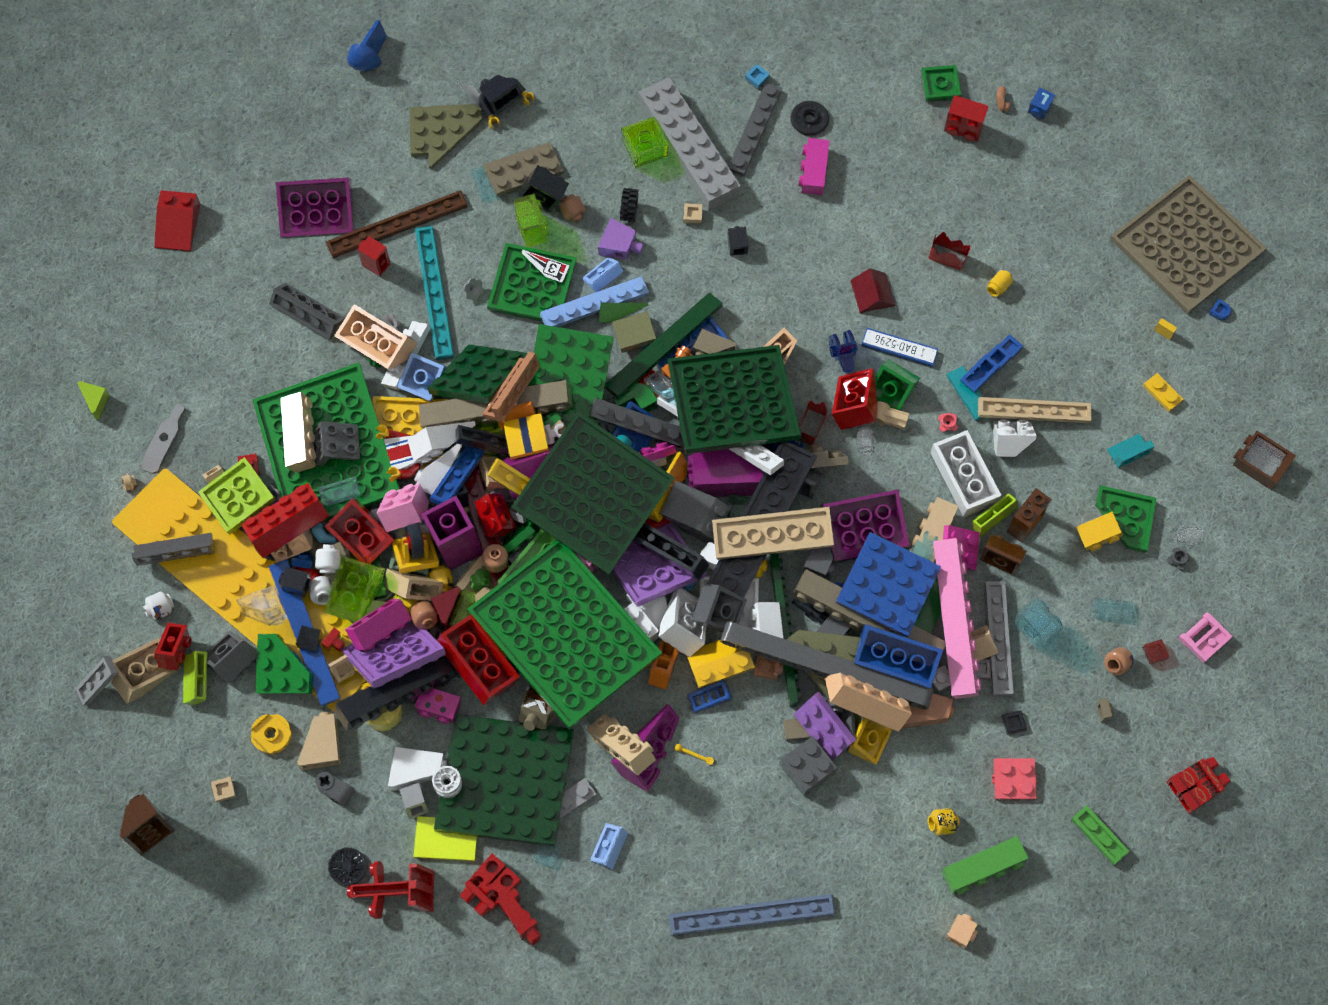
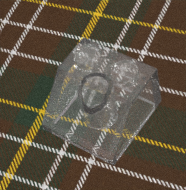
[236,585,288,626]

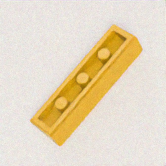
[648,452,688,522]

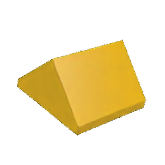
[848,717,892,765]

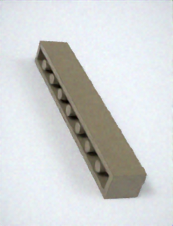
[419,380,573,429]
[793,569,946,650]

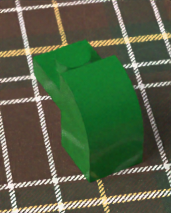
[614,383,658,412]

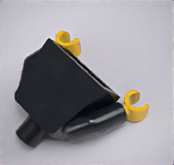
[479,75,534,130]

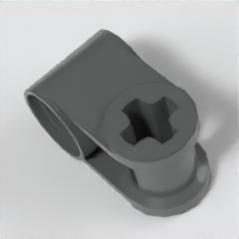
[316,772,355,808]

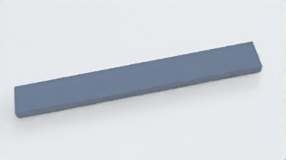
[669,894,835,936]

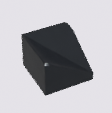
[296,625,323,653]

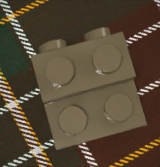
[804,444,848,468]

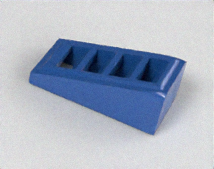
[687,680,733,713]

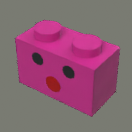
[415,689,462,725]

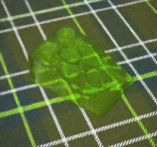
[325,556,385,622]

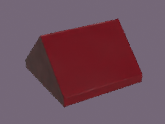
[850,268,895,313]
[431,587,464,631]

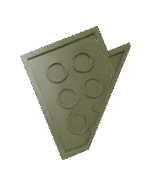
[410,104,482,169]
[786,630,860,699]

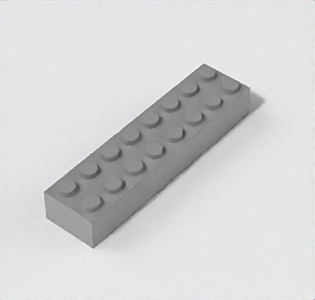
[638,77,740,211]

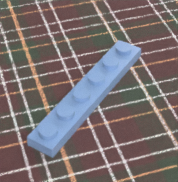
[540,276,649,327]

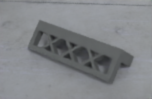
[269,283,345,340]
[131,533,215,566]

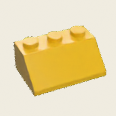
[686,640,755,689]

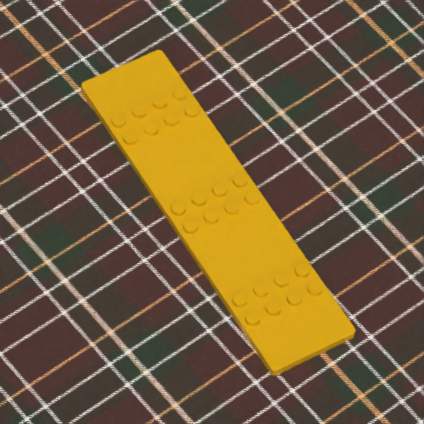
[112,469,367,713]

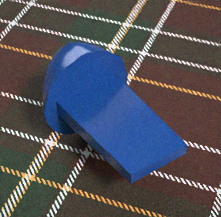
[347,20,387,71]

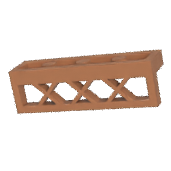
[483,352,540,422]

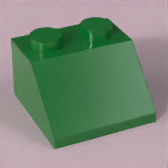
[875,359,921,410]

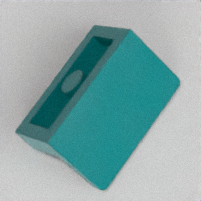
[1107,434,1155,468]

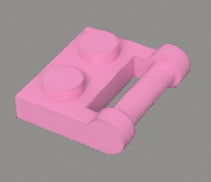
[1178,613,1233,663]

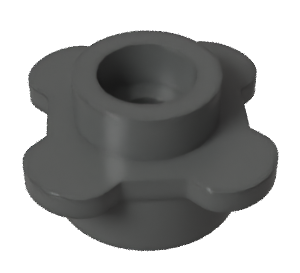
[1167,548,1190,570]

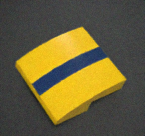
[503,413,549,460]

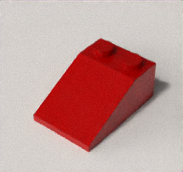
[154,190,201,251]
[832,368,878,430]
[324,497,395,567]

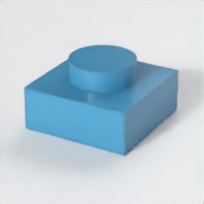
[745,64,770,89]

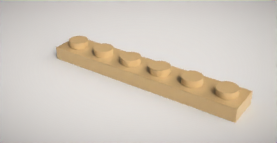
[978,397,1092,423]

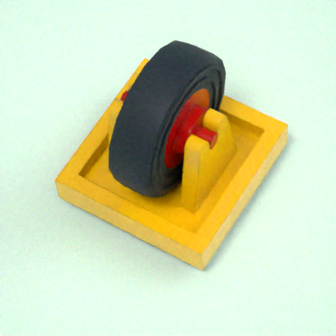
[392,524,439,574]

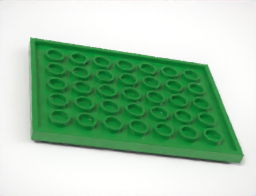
[252,363,400,523]
[467,540,662,729]

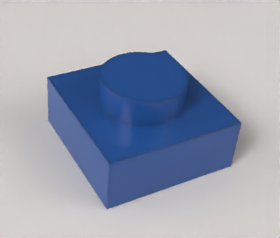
[292,552,313,569]

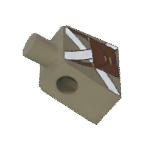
[519,685,557,730]

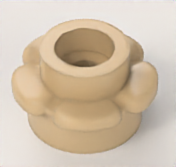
[121,473,137,491]

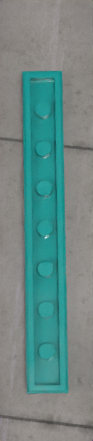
[415,226,454,360]

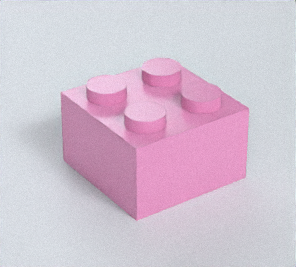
[377,483,430,532]

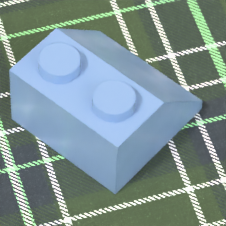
[397,352,447,401]

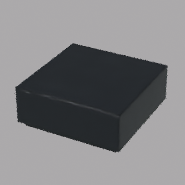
[1001,710,1027,735]

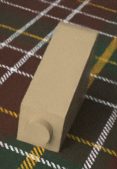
[385,569,443,601]
[298,712,341,770]

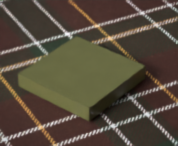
[612,312,656,353]

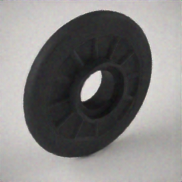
[790,101,829,135]

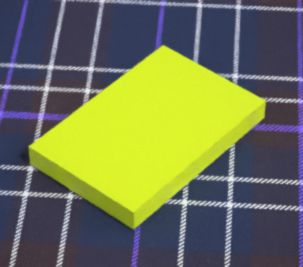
[413,816,477,861]

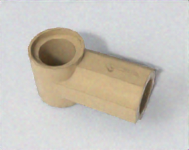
[872,401,909,430]

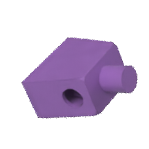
[598,218,644,260]

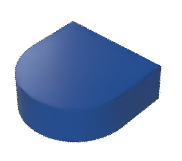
[1209,299,1231,320]

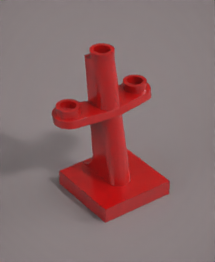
[347,861,434,919]

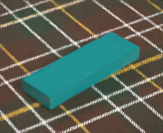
[946,366,983,421]

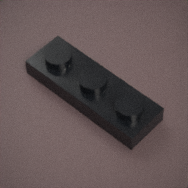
[455,425,510,456]

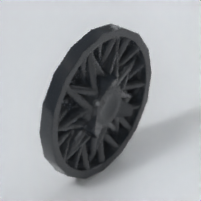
[328,847,367,886]

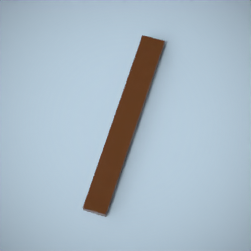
[325,190,468,258]

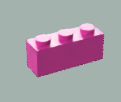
[799,138,830,195]
[345,599,411,651]

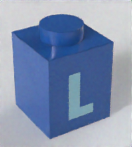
[1028,87,1055,119]

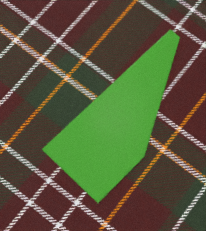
[599,302,648,322]

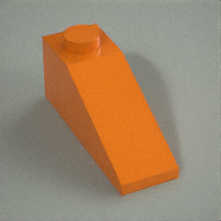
[648,640,679,690]

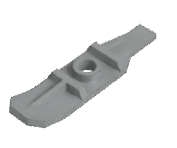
[141,404,185,473]

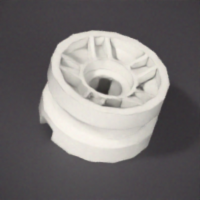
[432,766,462,798]

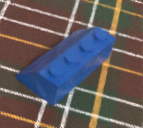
[854,624,943,688]

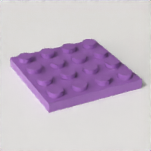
[612,523,706,607]
[342,619,446,688]

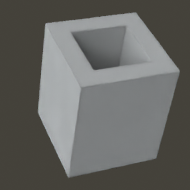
[399,783,429,819]

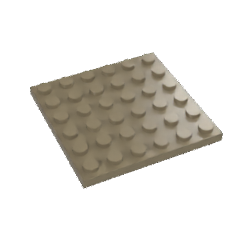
[1110,175,1267,314]

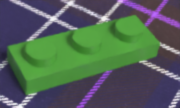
[1071,805,1129,866]

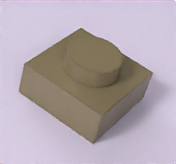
[1096,697,1114,723]

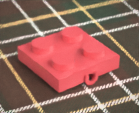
[992,758,1037,800]

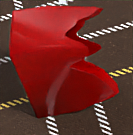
[928,232,971,271]
[799,400,827,445]

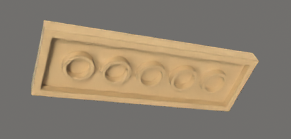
[712,507,834,560]

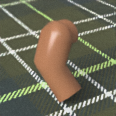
[996,86,1010,112]

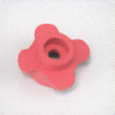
[938,413,958,432]

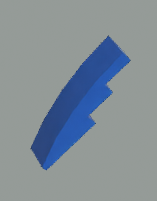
[960,334,1023,393]

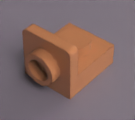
[754,656,784,680]

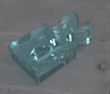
[910,531,938,560]

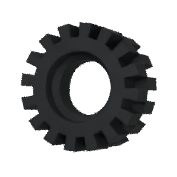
[620,188,639,222]

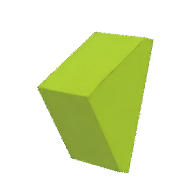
[77,381,110,420]

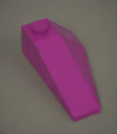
[611,704,679,791]

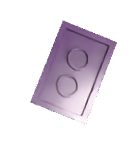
[793,692,856,761]

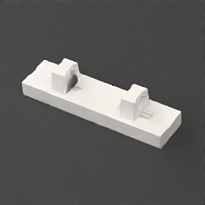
[381,321,430,390]

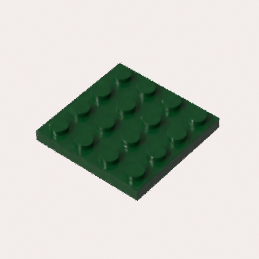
[427,344,528,404]

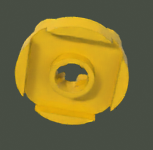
[251,714,292,755]

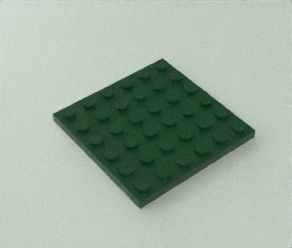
[667,345,801,454]
[511,412,675,575]
[434,714,574,847]

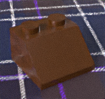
[979,534,1026,576]

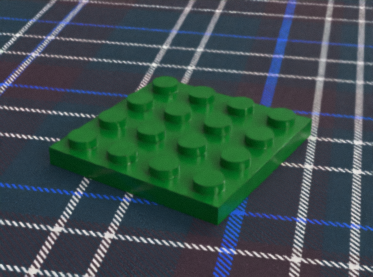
[487,243,577,321]

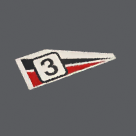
[522,250,569,282]

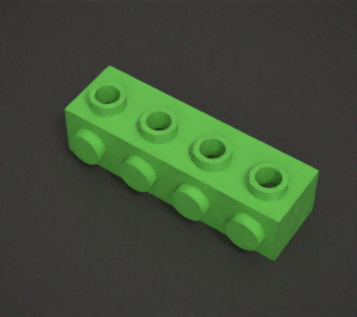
[941,836,1028,895]

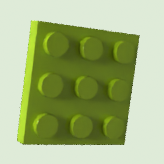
[198,457,276,535]

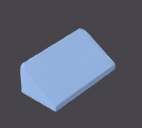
[582,257,624,293]
[590,823,628,870]

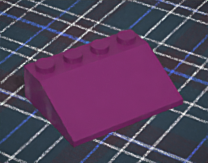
[276,177,353,237]
[820,489,910,561]

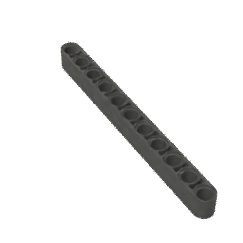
[720,622,934,710]

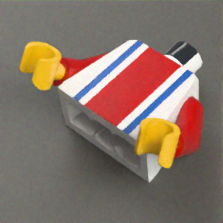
[375,425,423,482]

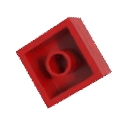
[944,95,989,141]

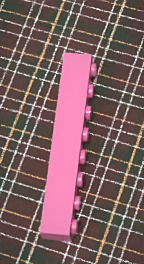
[933,538,981,699]

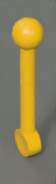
[675,744,714,765]

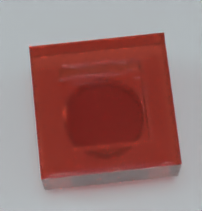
[1142,639,1170,665]

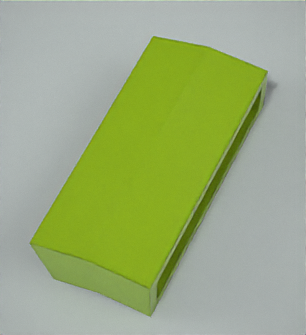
[972,493,1018,538]
[183,651,207,705]

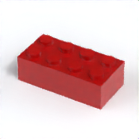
[241,483,329,559]
[437,615,520,705]

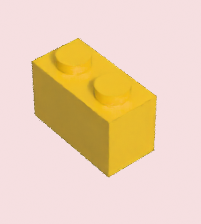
[1076,512,1123,552]

